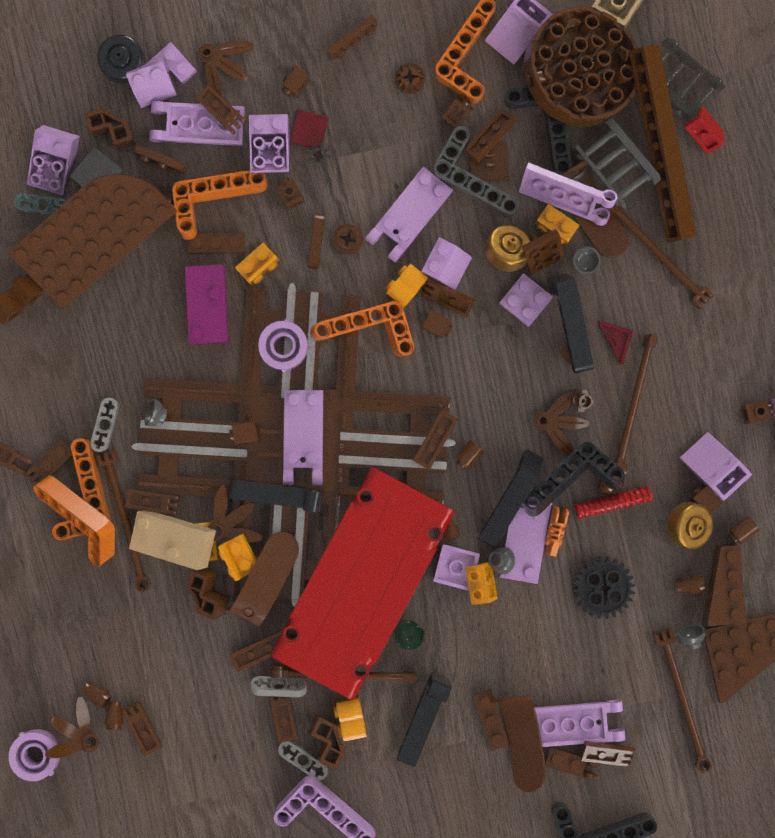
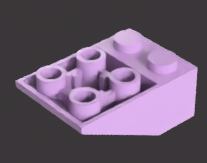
[485,0,553,65]
[249,114,290,173]
[27,125,80,196]
[680,432,752,501]

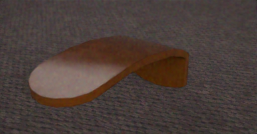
[561,161,629,258]
[226,531,299,626]
[490,695,546,793]

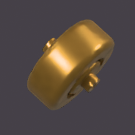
[484,225,531,272]
[667,502,713,549]

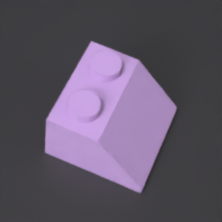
[126,58,177,108]
[421,237,472,290]

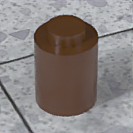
[456,440,485,470]
[728,516,760,545]

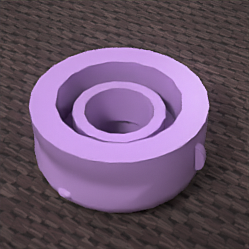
[258,319,308,373]
[9,729,60,781]

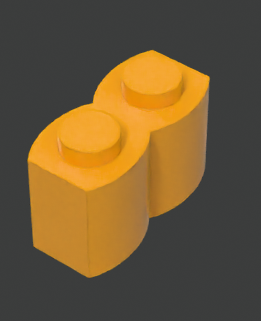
[386,264,428,309]
[333,697,367,741]

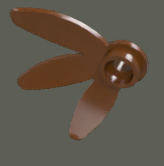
[198,41,253,96]
[533,389,589,455]
[208,485,263,543]
[45,696,99,758]

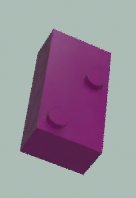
[185,264,230,345]

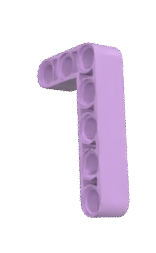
[274,775,376,838]

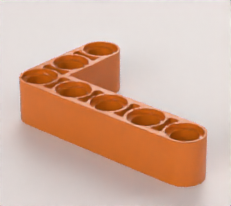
[435,0,495,104]
[172,170,268,240]
[310,301,414,357]
[52,438,111,540]
[33,475,115,567]

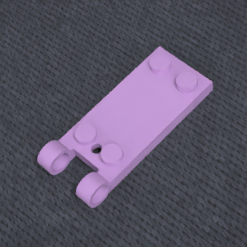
[149,101,245,146]
[519,163,617,226]
[365,167,453,263]
[283,390,323,485]
[499,490,552,584]
[535,700,626,747]

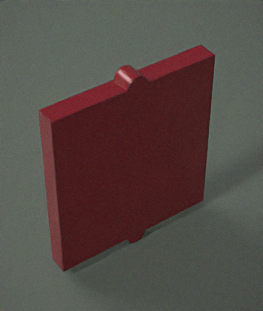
[290,110,329,150]

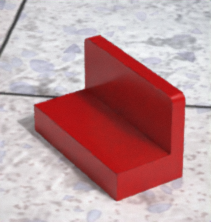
[685,106,725,154]

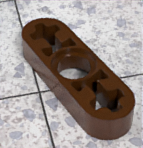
[308,213,325,269]

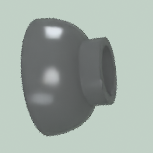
[573,246,601,274]
[144,399,167,426]
[488,546,515,574]
[677,625,706,649]

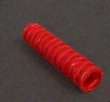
[574,485,653,520]

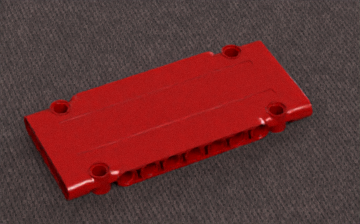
[270,467,455,700]

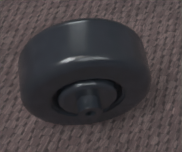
[97,34,145,84]

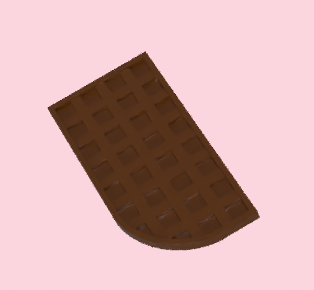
[8,174,177,310]

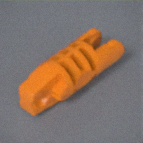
[545,506,570,557]

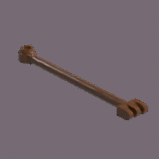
[603,197,714,309]
[615,334,658,474]
[96,449,151,592]
[653,628,712,773]
[270,664,417,682]

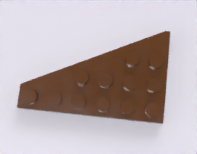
[704,613,775,703]

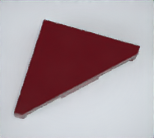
[598,321,633,365]

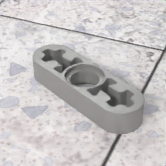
[90,398,119,452]
[251,676,307,697]
[278,741,328,780]

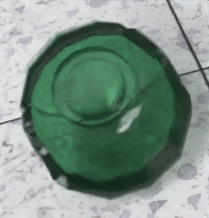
[394,621,424,650]

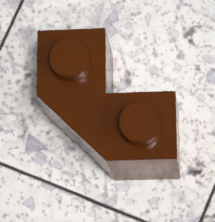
[84,108,136,150]
[0,274,44,325]
[186,568,230,620]
[308,714,345,770]

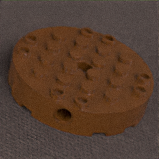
[524,6,638,127]

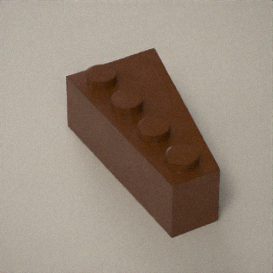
[702,544,746,626]

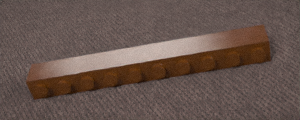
[629,45,697,243]

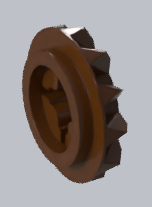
[395,62,425,94]
[333,224,363,255]

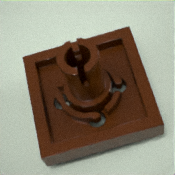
[521,229,565,275]

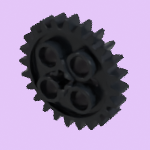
[572,556,635,619]

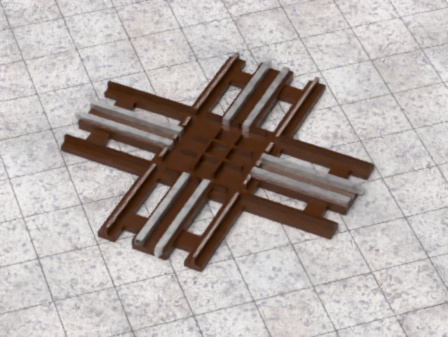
[131,283,456,607]

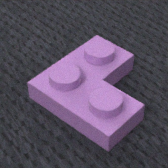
[146,42,197,84]

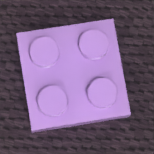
[499,273,553,327]
[433,544,480,591]

